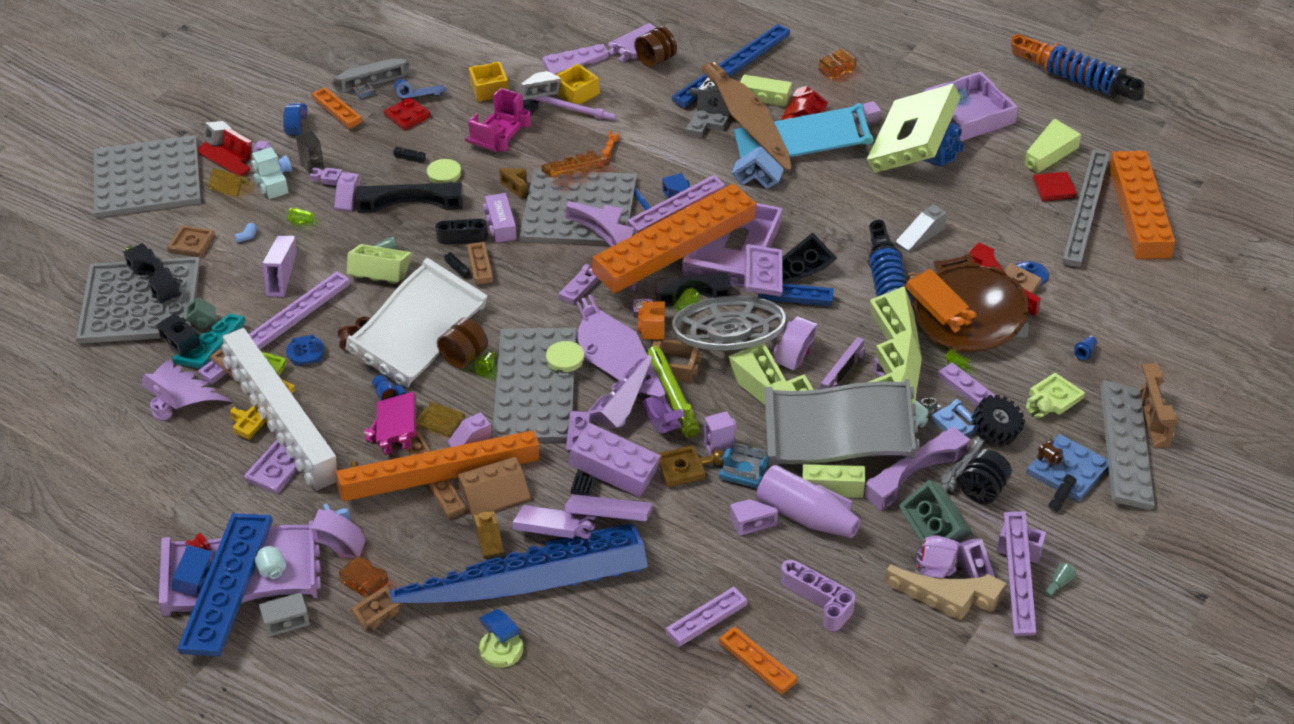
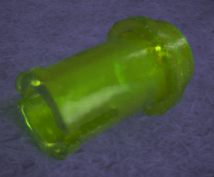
[945,349,971,370]

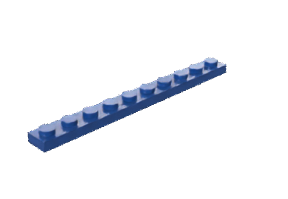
[672,24,790,108]

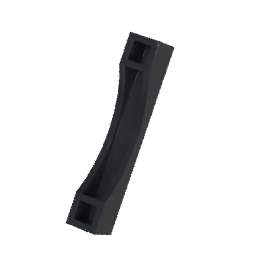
[356,182,463,213]

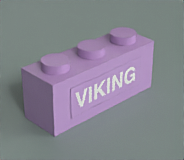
[483,193,517,243]

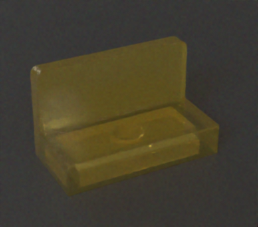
[208,168,250,196]

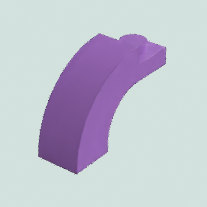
[641,396,684,433]

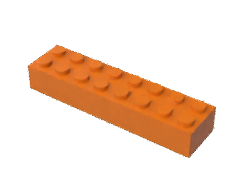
[1109,150,1175,259]

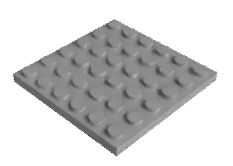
[94,135,201,218]
[519,169,637,246]
[76,257,201,344]

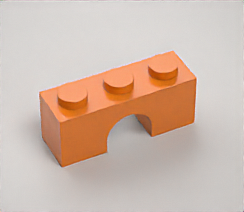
[638,302,665,339]

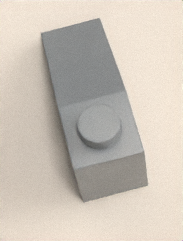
[520,71,561,100]
[895,204,947,253]

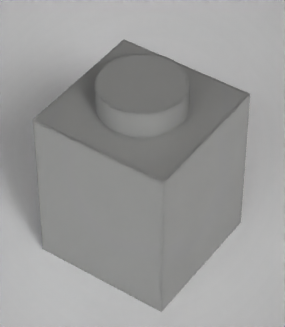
[203,121,232,146]

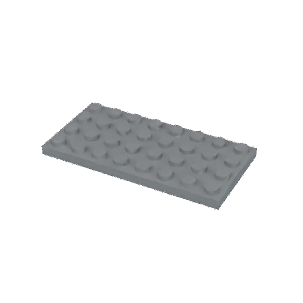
[492,328,576,443]

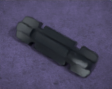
[393,147,426,162]
[444,252,471,278]
[1048,474,1077,512]

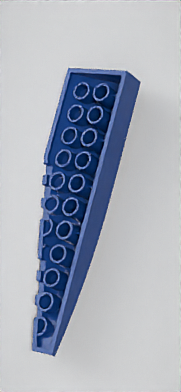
[390,523,648,603]

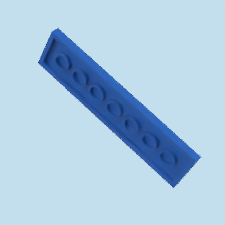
[177,513,273,657]

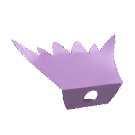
[141,360,232,409]

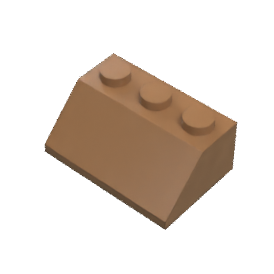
[458,457,531,519]

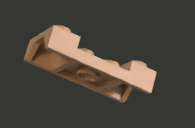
[1139,363,1178,448]

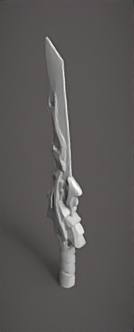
[940,437,985,492]

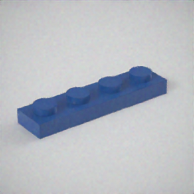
[758,284,834,306]

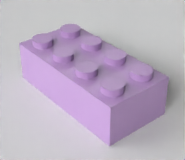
[568,423,661,498]

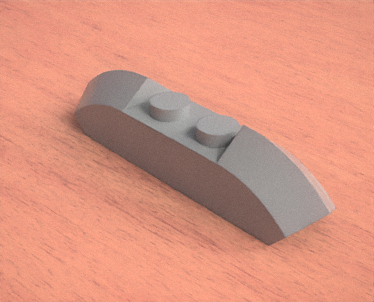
[331,59,410,93]

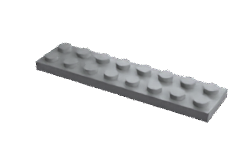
[1100,380,1154,511]

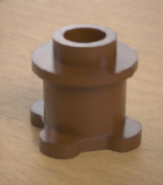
[1037,439,1064,466]

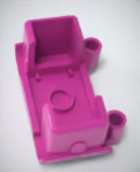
[465,88,531,152]

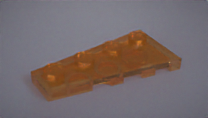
[542,150,610,178]

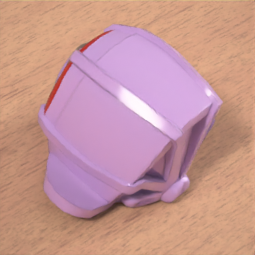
[916,536,959,579]

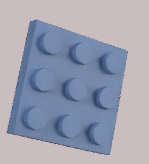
[1026,434,1109,502]

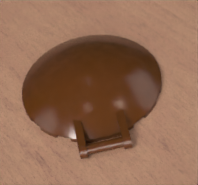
[914,252,1028,352]

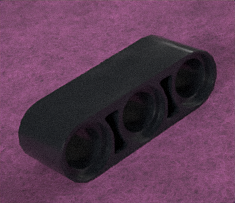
[435,219,489,244]

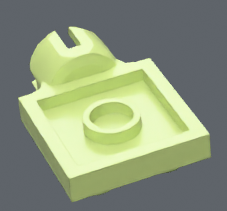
[1026,373,1085,418]

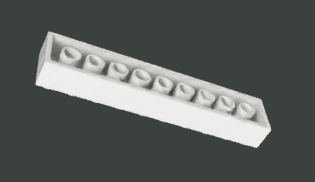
[221,328,337,491]

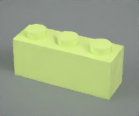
[741,75,792,107]

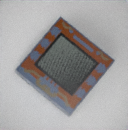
[352,81,375,99]

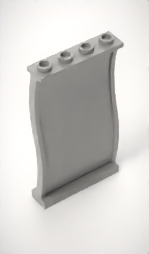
[765,379,919,467]

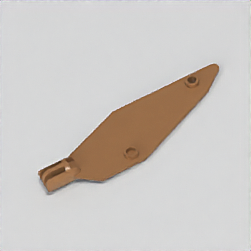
[702,62,791,170]

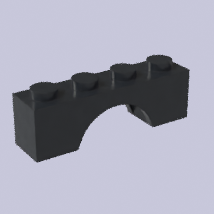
[123,243,180,304]
[655,273,731,307]

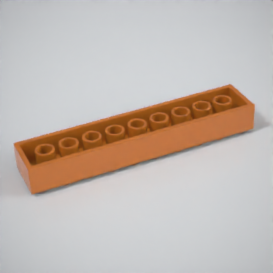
[592,183,757,294]

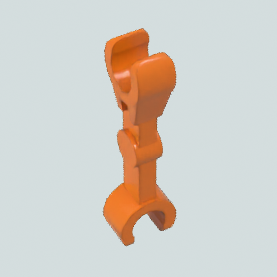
[602,131,619,161]

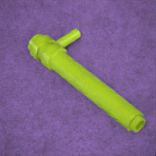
[647,346,700,438]

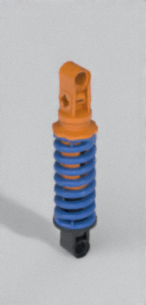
[1011,34,1144,101]

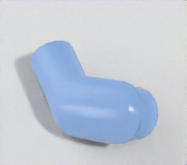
[235,223,257,243]

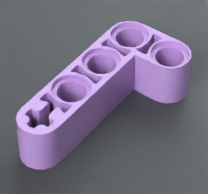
[781,560,855,631]

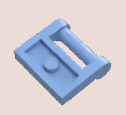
[931,399,977,437]

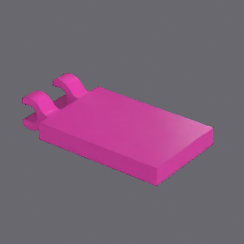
[376,392,417,455]

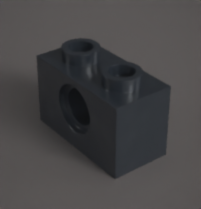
[156,313,201,357]

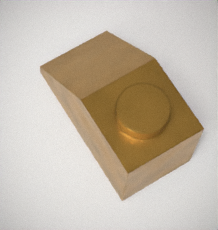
[474,511,504,559]

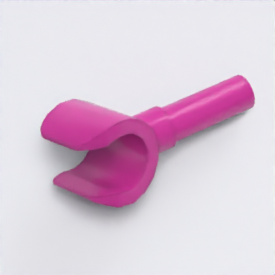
[364,420,377,442]

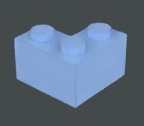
[731,146,784,189]

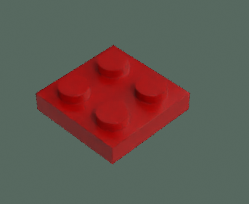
[384,97,431,131]

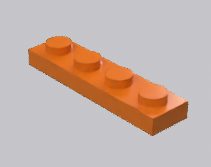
[311,87,363,129]
[719,626,797,695]

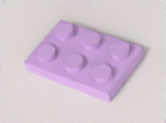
[744,244,782,297]

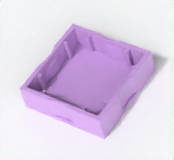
[924,71,1018,141]

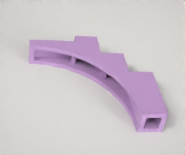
[565,201,638,291]

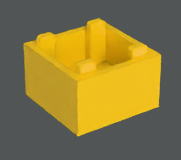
[469,62,509,102]
[556,64,600,105]

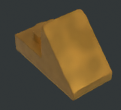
[499,168,527,199]

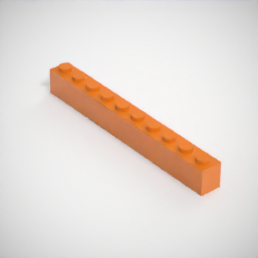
[336,430,539,502]

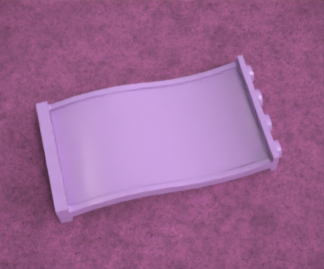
[159,520,321,616]

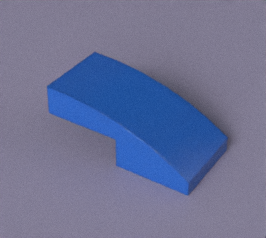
[479,609,519,644]

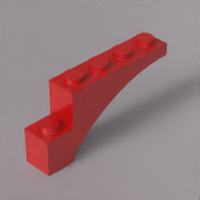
[970,242,1041,316]

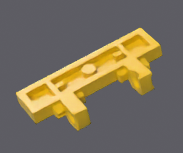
[230,378,295,440]

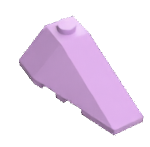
[588,355,652,429]

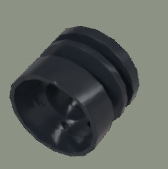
[958,449,1012,504]

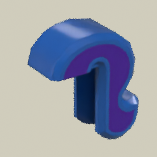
[283,103,308,136]

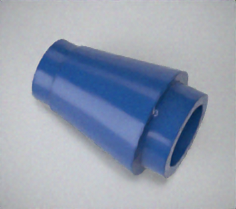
[1074,336,1097,360]

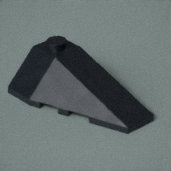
[782,232,837,284]

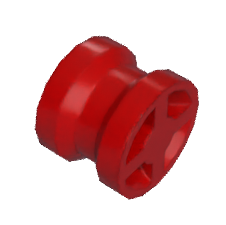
[185,533,211,551]

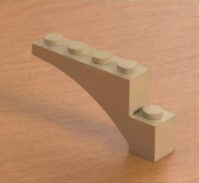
[885,564,1006,621]

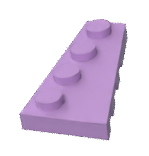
[542,44,609,75]

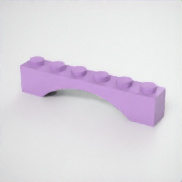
[864,426,970,511]

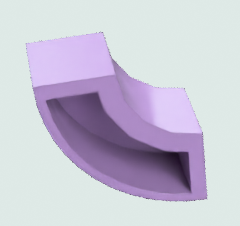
[773,316,818,370]
[311,509,366,559]

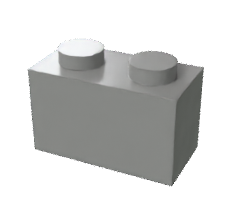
[259,593,310,637]

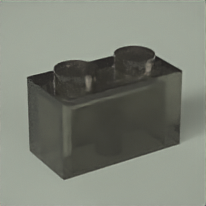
[296,131,324,174]

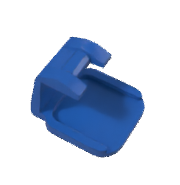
[924,123,964,166]

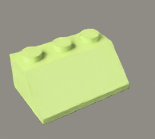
[347,244,412,284]
[802,464,865,498]

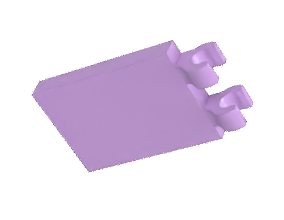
[608,23,656,62]
[513,505,596,539]

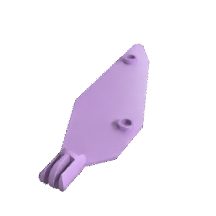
[576,295,665,398]

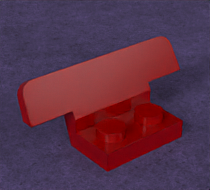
[781,86,828,120]
[198,128,252,178]

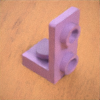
[566,411,593,451]

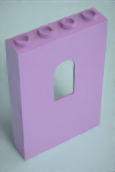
[682,203,783,288]

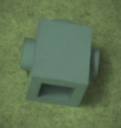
[186,297,216,330]

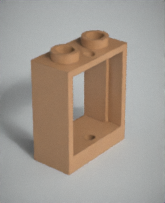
[652,338,703,383]

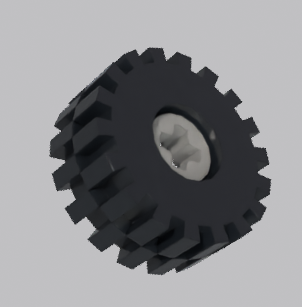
[971,395,1025,447]

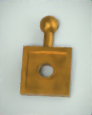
[656,445,724,487]

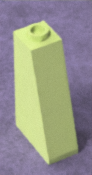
[1025,119,1081,173]

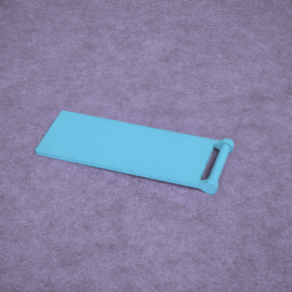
[734,103,874,160]

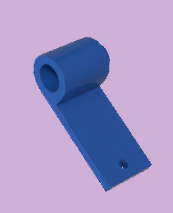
[394,79,446,98]

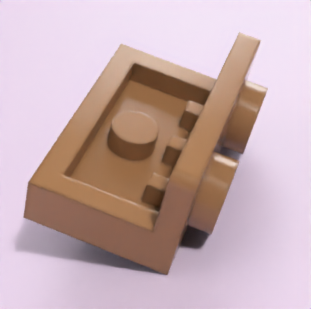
[350,586,402,631]

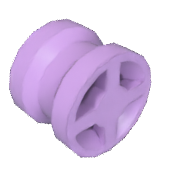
[150,397,172,421]

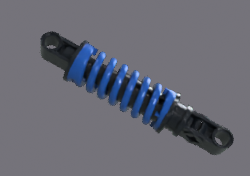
[868,219,916,315]

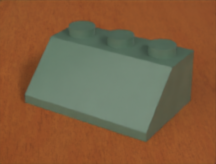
[899,480,972,543]

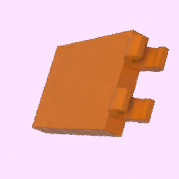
[905,268,977,333]

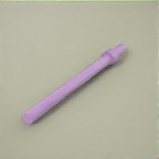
[532,96,616,121]

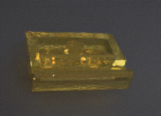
[416,401,465,437]

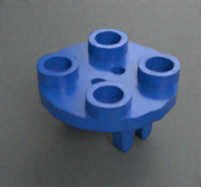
[286,334,324,366]

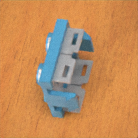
[719,443,769,488]

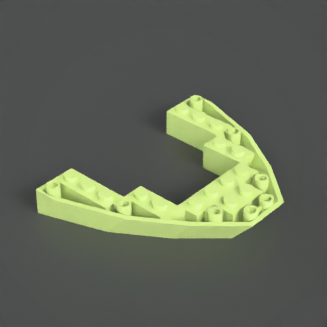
[728,286,922,405]

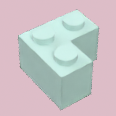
[251,147,288,199]

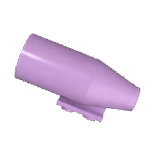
[756,465,861,538]

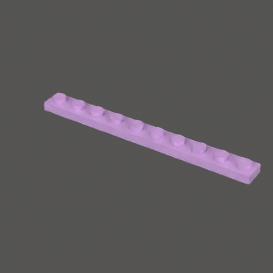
[198,271,350,384]

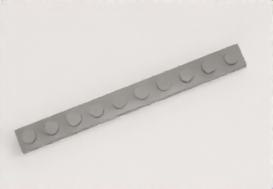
[1062,150,1110,267]

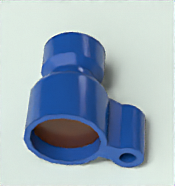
[372,375,407,401]

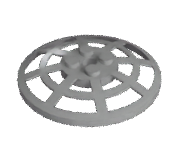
[672,295,786,350]

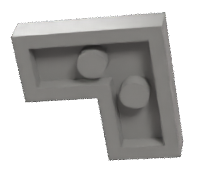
[686,110,728,138]

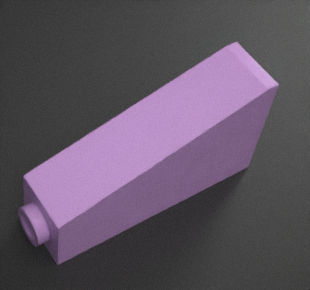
[263,236,297,297]

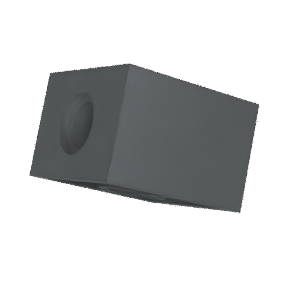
[689,77,730,117]

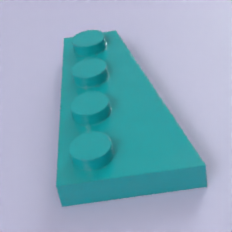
[172,314,246,369]

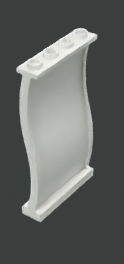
[345,258,488,389]

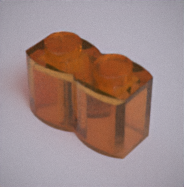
[818,49,857,80]
[339,556,389,599]

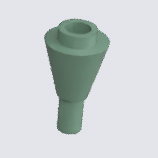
[1044,563,1077,598]

